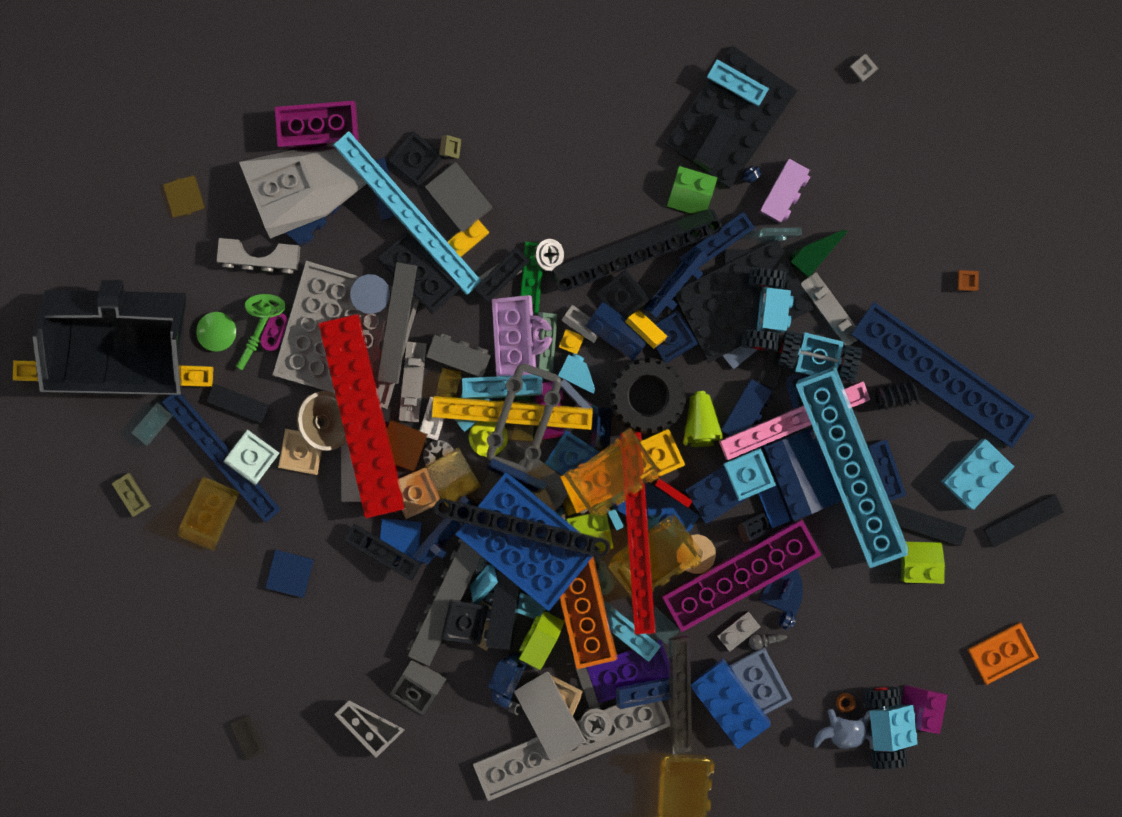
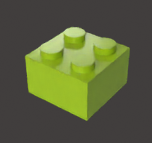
[519,611,565,670]

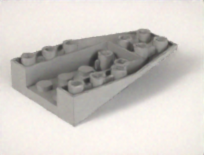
[239,143,367,238]

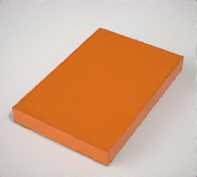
[967,622,1039,685]

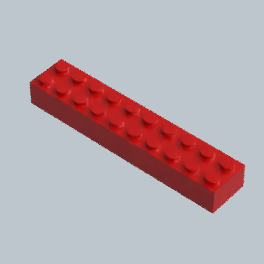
[318,314,406,518]

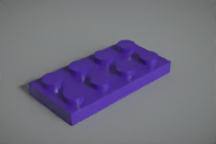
[587,639,673,703]

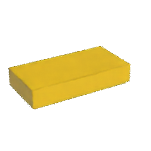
[625,310,667,349]

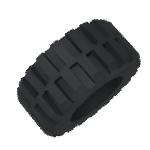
[609,358,686,434]

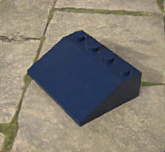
[762,427,842,521]

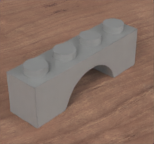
[217,238,300,274]

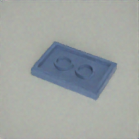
[729,647,793,714]

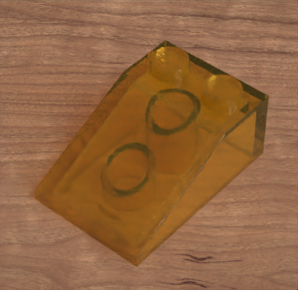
[177,477,240,551]

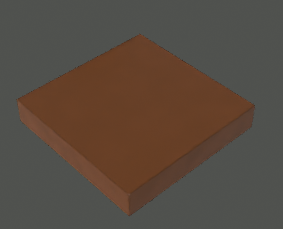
[387,420,428,471]

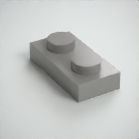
[562,305,598,343]
[717,611,760,651]

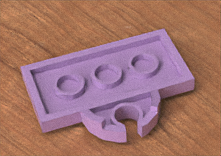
[492,295,552,376]

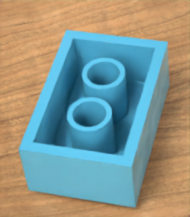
[941,439,1015,510]

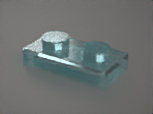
[132,403,173,446]

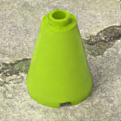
[683,391,723,447]

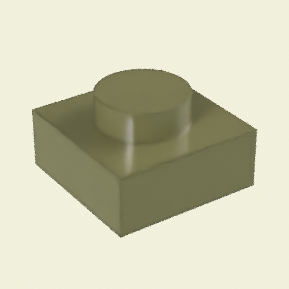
[439,135,462,159]

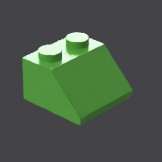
[667,166,717,215]

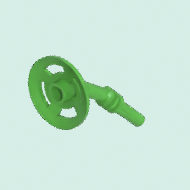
[236,294,285,370]

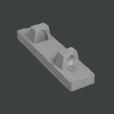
[801,272,857,346]
[399,342,427,422]

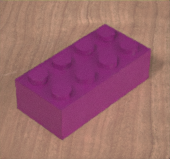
[275,101,359,150]

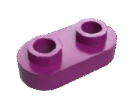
[261,313,289,351]

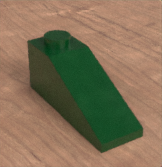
[790,229,847,278]

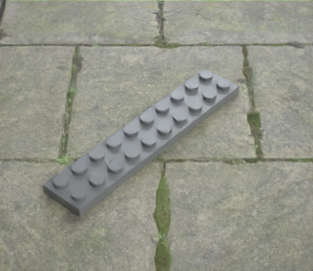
[473,701,671,801]

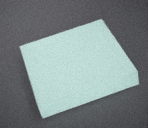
[223,430,279,485]

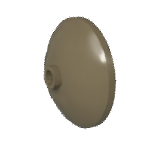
[297,391,347,451]

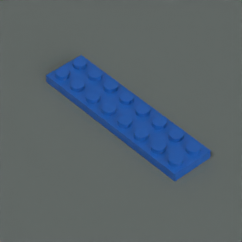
[545,431,699,549]

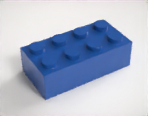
[690,658,771,749]

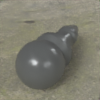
[749,634,787,650]

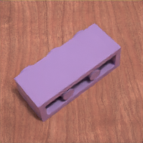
[759,159,810,224]

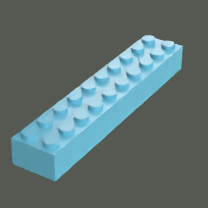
[796,367,909,568]

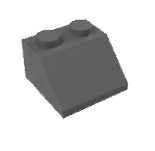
[390,658,446,716]

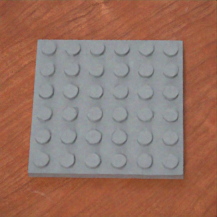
[273,261,419,409]

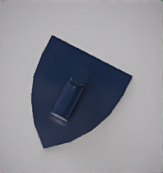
[760,569,803,616]

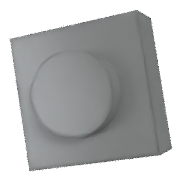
[849,54,878,82]

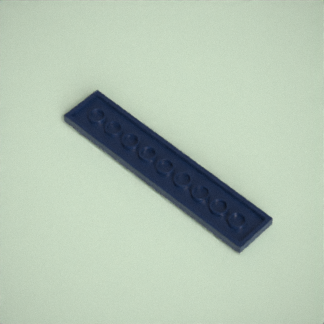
[850,302,1035,448]

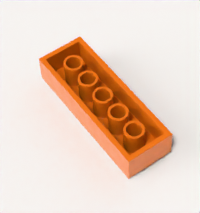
[560,557,618,669]

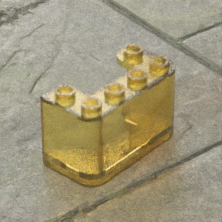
[564,428,661,517]
[608,514,703,597]
[657,753,714,817]

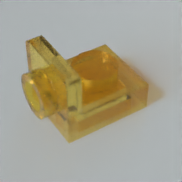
[436,368,462,398]

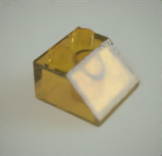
[424,447,481,507]

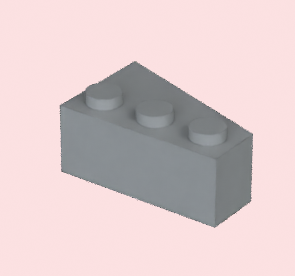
[334,700,405,758]

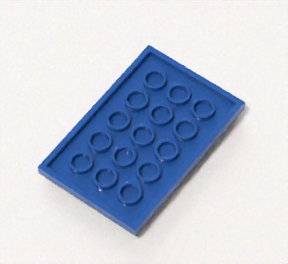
[456,472,600,611]

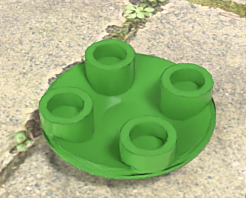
[196,312,236,352]

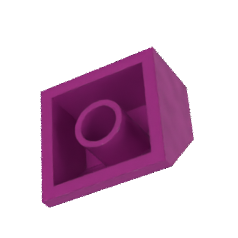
[901,685,948,734]

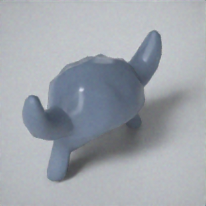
[814,709,874,749]

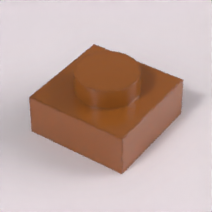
[957,270,979,291]

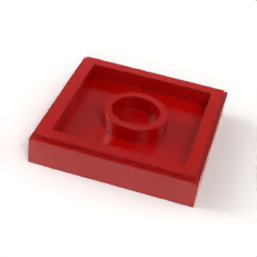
[653,478,692,507]

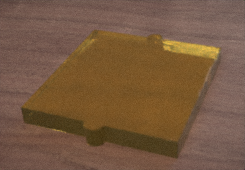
[163,175,205,218]

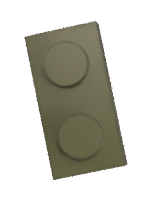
[112,473,151,517]

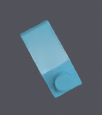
[558,353,595,394]

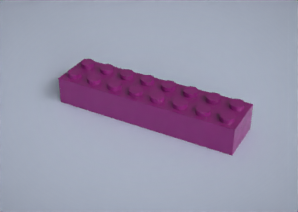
[661,519,821,632]

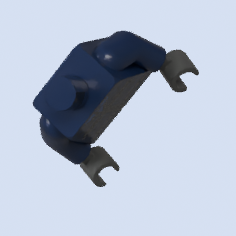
[488,653,539,715]

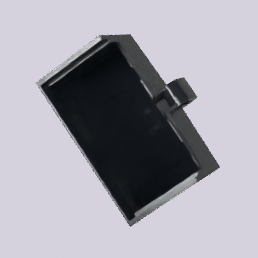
[32,280,186,395]

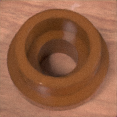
[836,693,856,713]

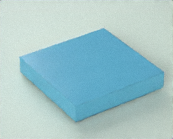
[723,448,776,501]

